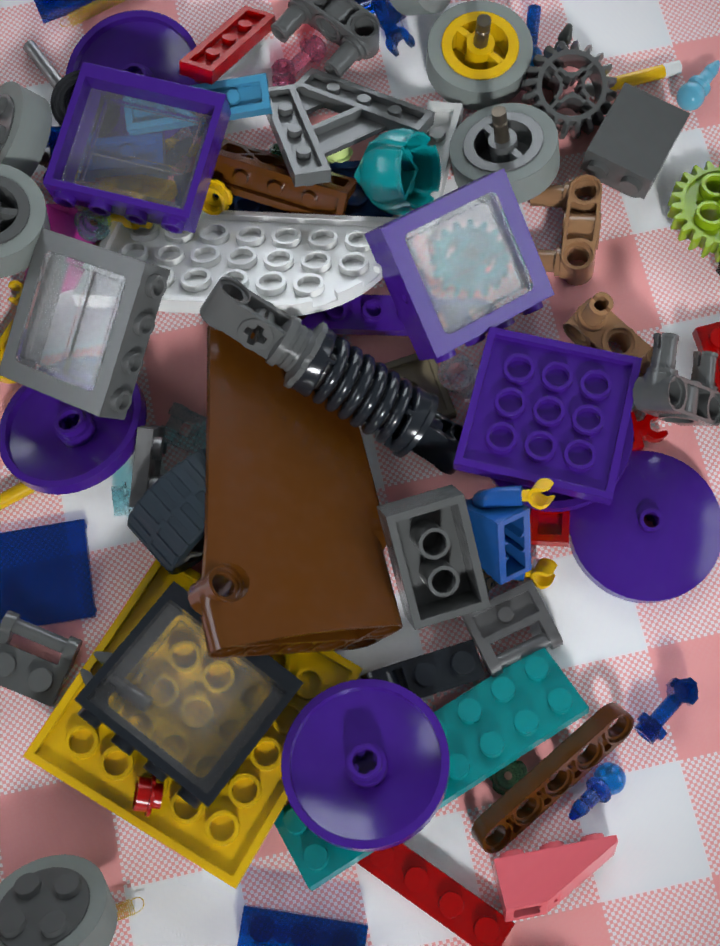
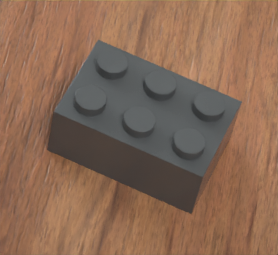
[376,484,491,630]

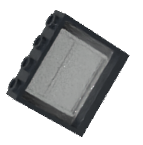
[74,581,304,809]

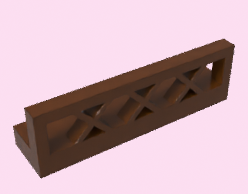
[211,139,357,215]

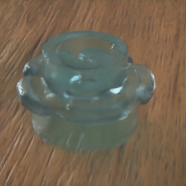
[74,207,111,242]
[111,481,134,518]

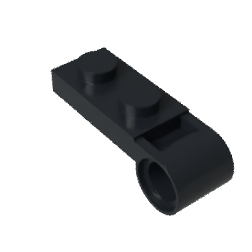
[360,639,486,699]

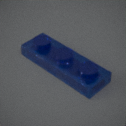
[237,904,368,946]

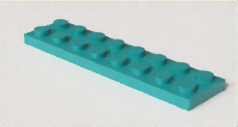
[274,647,589,891]

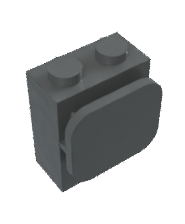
[580,82,690,199]

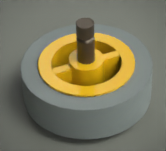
[426,0,533,110]

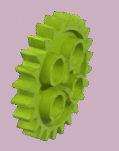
[667,161,720,263]

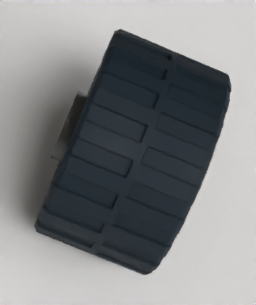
[127,448,206,574]

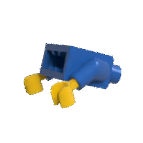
[465,478,557,589]

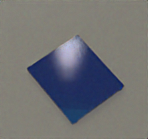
[0,519,97,627]

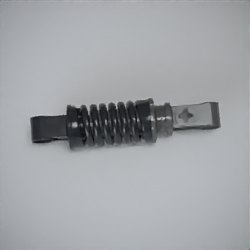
[200,276,463,475]

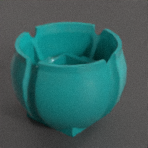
[354,128,441,215]

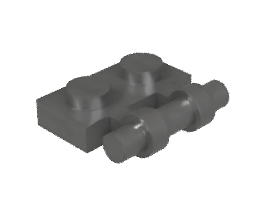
[129,425,168,507]

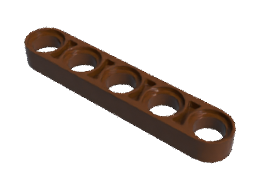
[471,702,634,854]

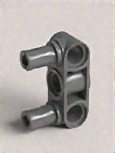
[271,0,380,78]
[633,333,720,426]

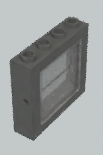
[0,228,170,420]

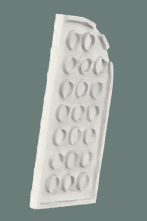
[73,208,396,317]

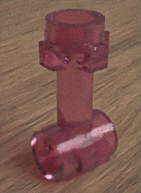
[271,35,327,87]

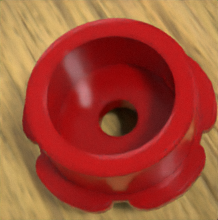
[133,774,164,817]

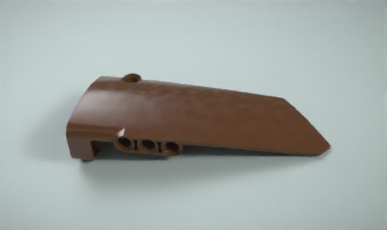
[188,315,403,658]

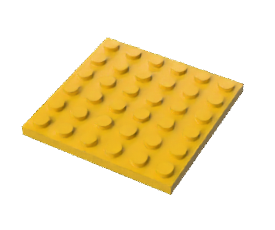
[23,559,363,889]

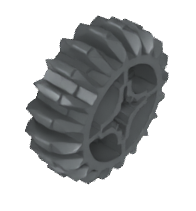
[521,40,617,140]

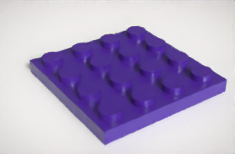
[453,326,642,505]

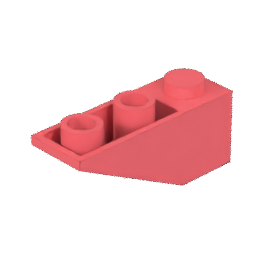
[493,833,618,922]

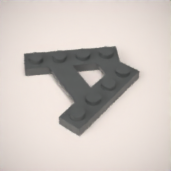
[266,67,435,187]

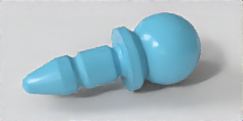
[676,60,720,111]

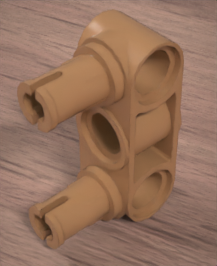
[530,174,602,286]
[563,292,653,378]

